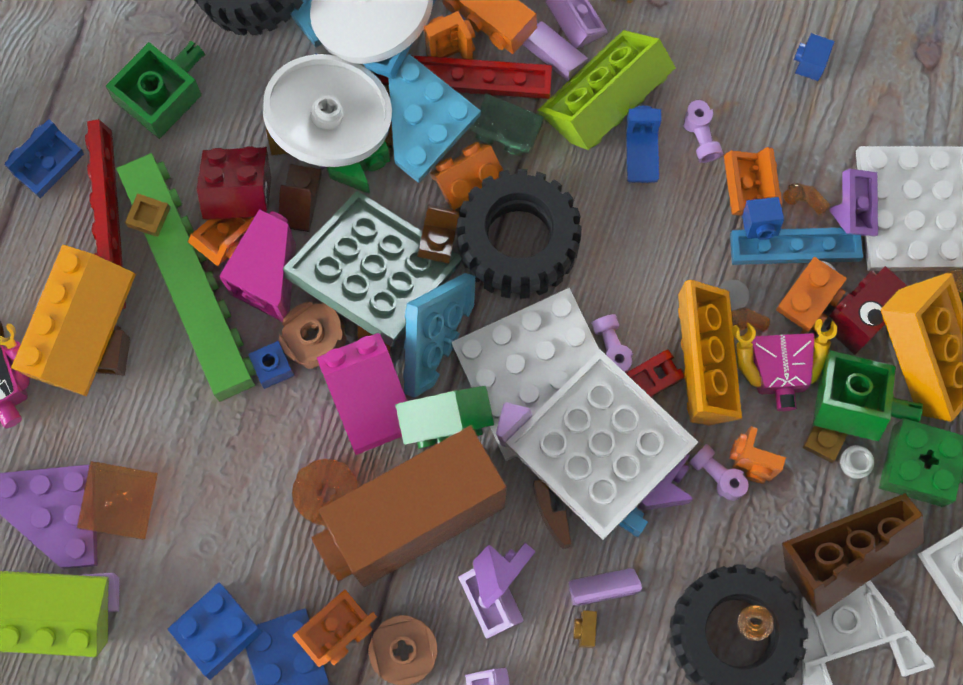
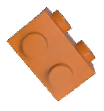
[424,11,476,60]
[429,142,504,210]
[723,147,782,216]
[188,217,254,266]
[776,257,847,334]
[729,426,786,484]
[292,589,377,667]

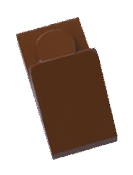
[278,164,322,232]
[417,204,460,264]

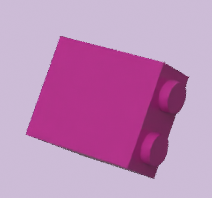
[219,209,296,322]
[316,333,407,455]

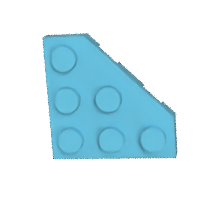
[388,54,481,183]
[403,273,476,398]

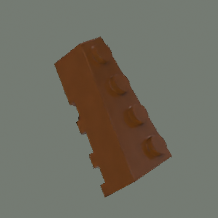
[782,493,924,617]

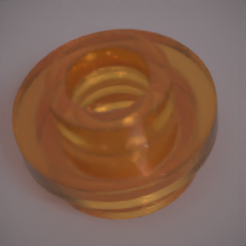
[738,605,774,641]

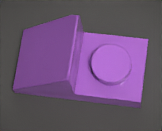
[830,169,878,237]
[638,454,693,511]
[473,543,535,609]

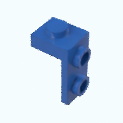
[626,105,661,183]

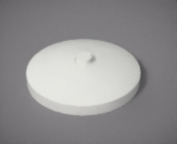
[310,0,433,64]
[263,54,392,167]

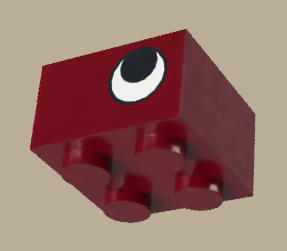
[197,146,271,220]
[826,266,908,355]

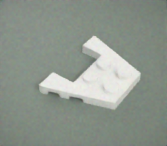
[800,581,935,685]

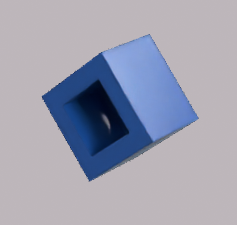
[794,33,835,81]
[742,197,784,240]
[248,341,294,389]

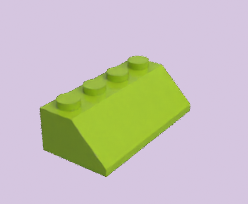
[537,30,676,150]
[0,571,109,657]

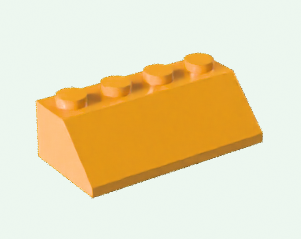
[11,244,136,397]
[880,273,963,422]
[678,279,742,426]

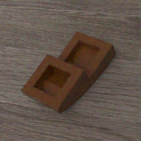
[533,480,571,549]

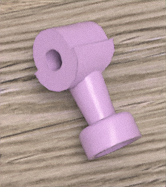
[683,100,723,163]
[592,314,633,373]
[689,444,749,501]

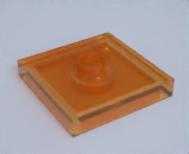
[76,461,158,540]

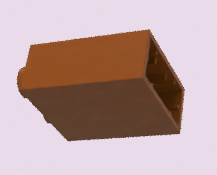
[311,425,506,588]

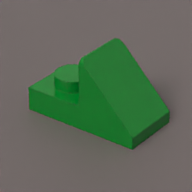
[326,140,390,194]

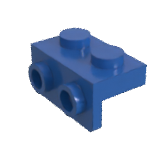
[4,119,84,198]

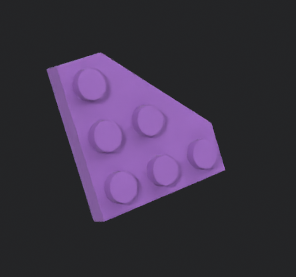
[0,464,98,569]

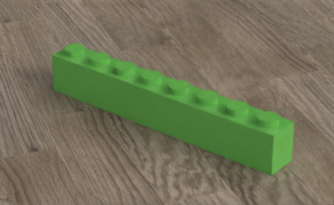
[116,153,256,402]

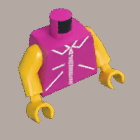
[732,319,837,411]

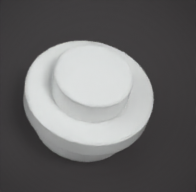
[840,445,874,479]

